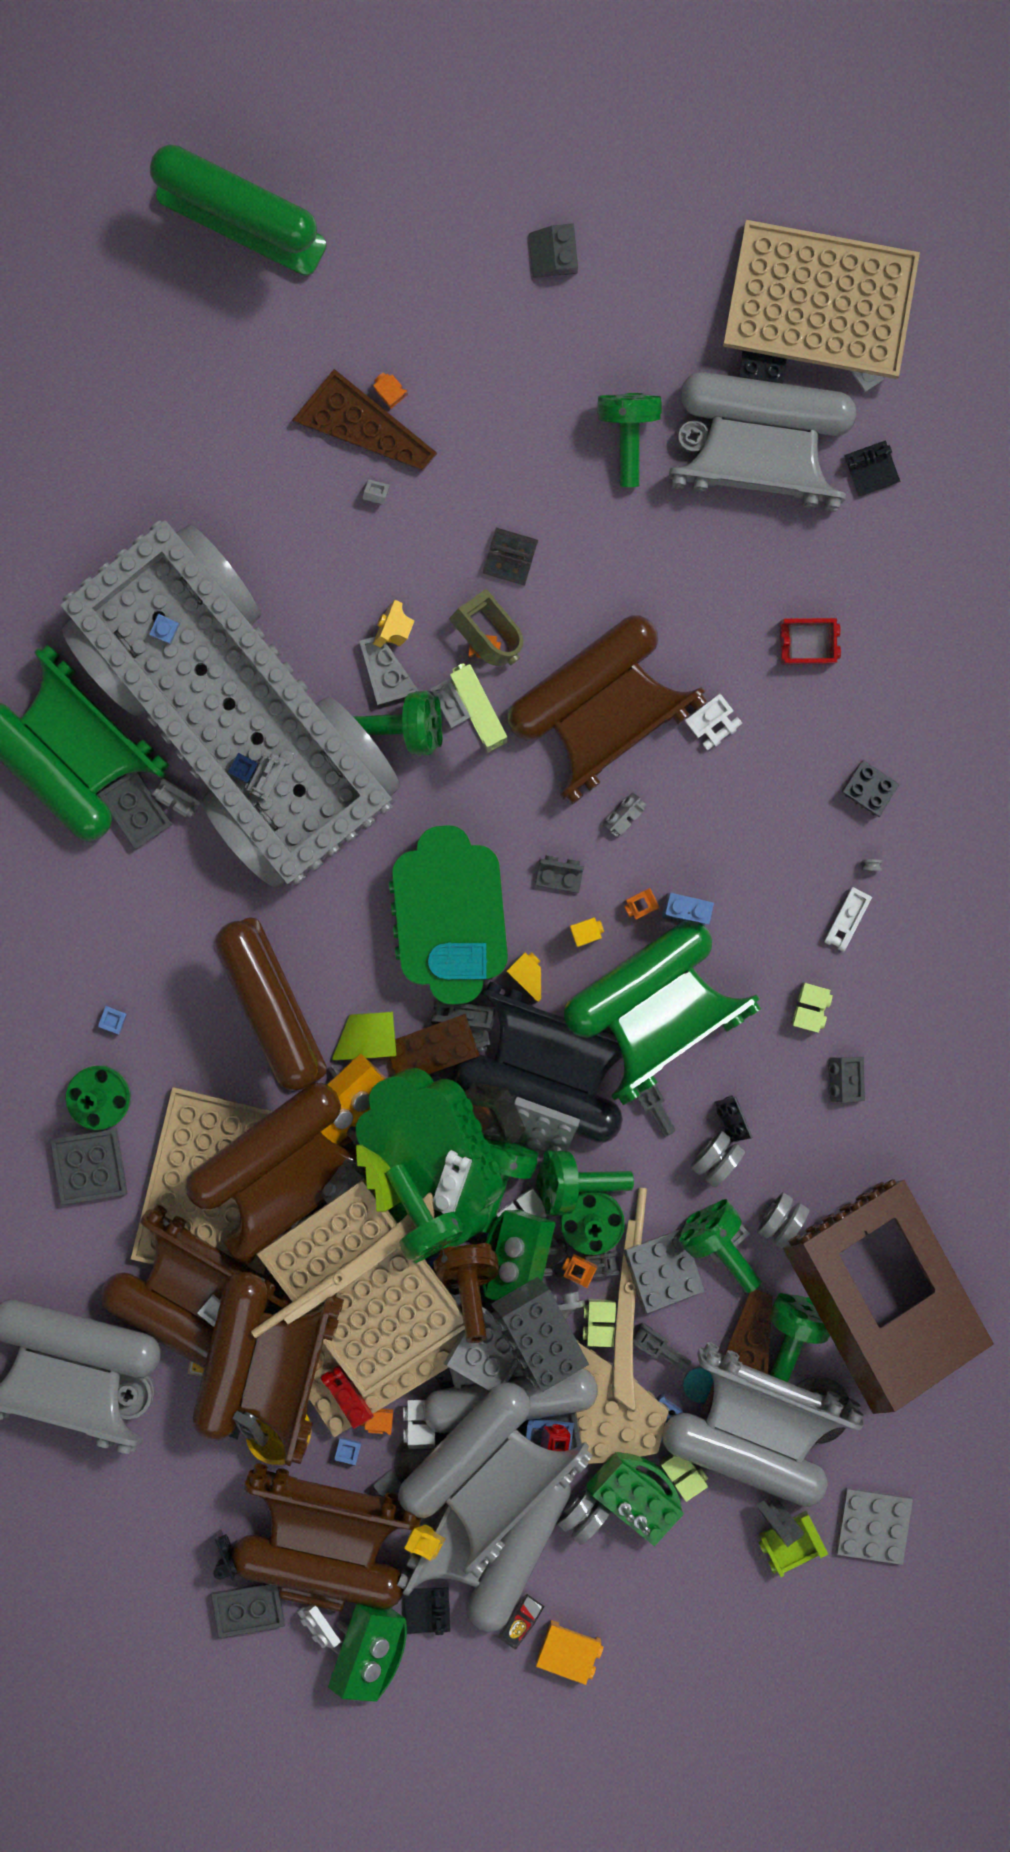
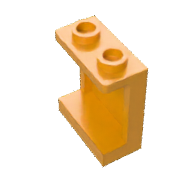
[536,1620,604,1685]

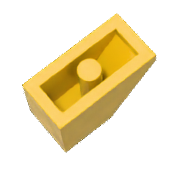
[569,917,604,947]
[507,952,541,1002]

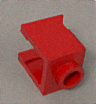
[540,1424,571,1451]

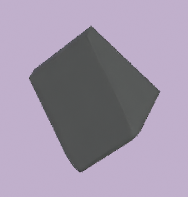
[373,1470,402,1497]

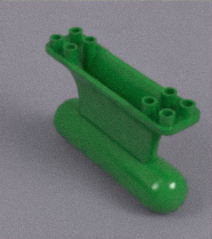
[149,144,327,276]
[0,645,170,842]
[564,920,761,1105]

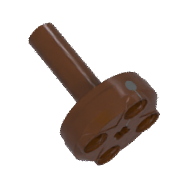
[433,1243,499,1343]

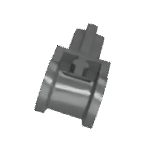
[635,1084,675,1136]
[554,1251,620,1278]
[633,1322,691,1371]

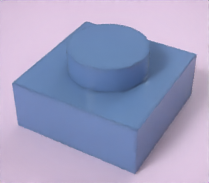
[150,614,180,644]
[98,1006,127,1035]
[334,1437,361,1466]

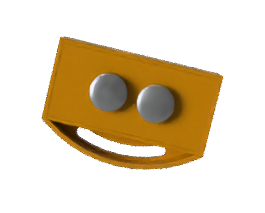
[313,1054,386,1146]

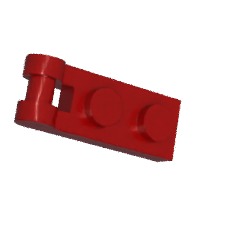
[321,1365,374,1429]

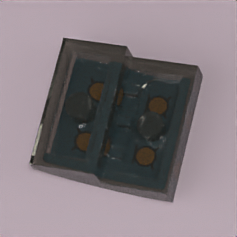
[483,527,538,586]

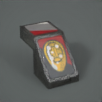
[498,1594,545,1650]

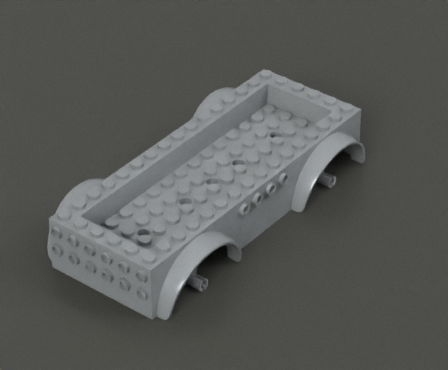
[61,520,400,887]

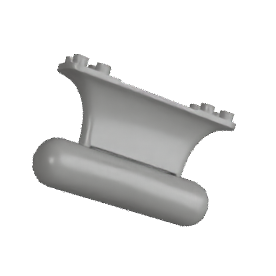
[668,372,857,512]
[423,1292,598,1434]
[0,1299,161,1454]
[662,1342,864,1507]
[399,1382,593,1578]
[397,1484,571,1632]

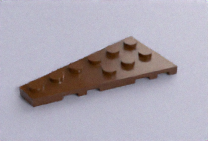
[292,369,437,471]
[702,1289,773,1414]

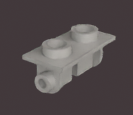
[247,750,287,800]
[153,779,201,818]
[603,793,646,837]

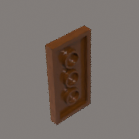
[390,1014,480,1074]

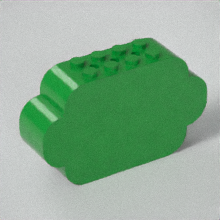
[389,825,508,1004]
[356,1068,503,1247]

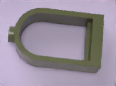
[449,589,523,666]

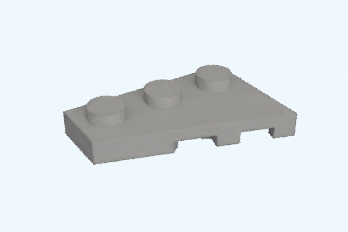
[359,636,419,705]

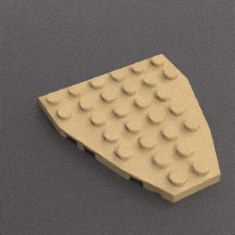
[577,1340,669,1464]

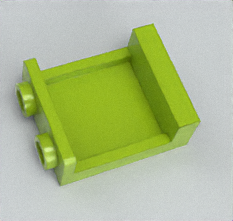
[758,1510,829,1577]

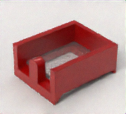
[780,618,841,665]

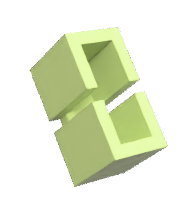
[791,983,833,1033]
[583,1299,616,1347]
[660,1453,708,1502]

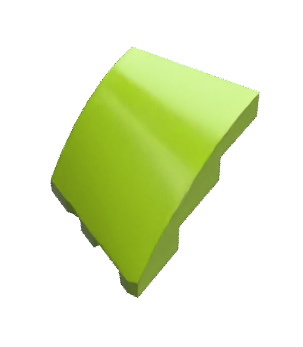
[333,1011,397,1060]
[356,1145,401,1212]

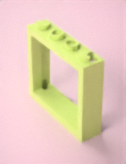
[450,663,507,752]

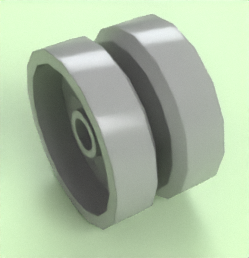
[690,1131,746,1188]
[757,1192,810,1249]
[118,1374,156,1420]
[557,1487,611,1545]

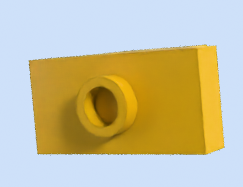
[373,600,414,648]
[404,1525,446,1561]

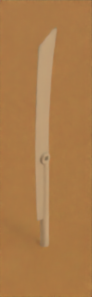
[613,1188,647,1411]
[251,1193,434,1338]

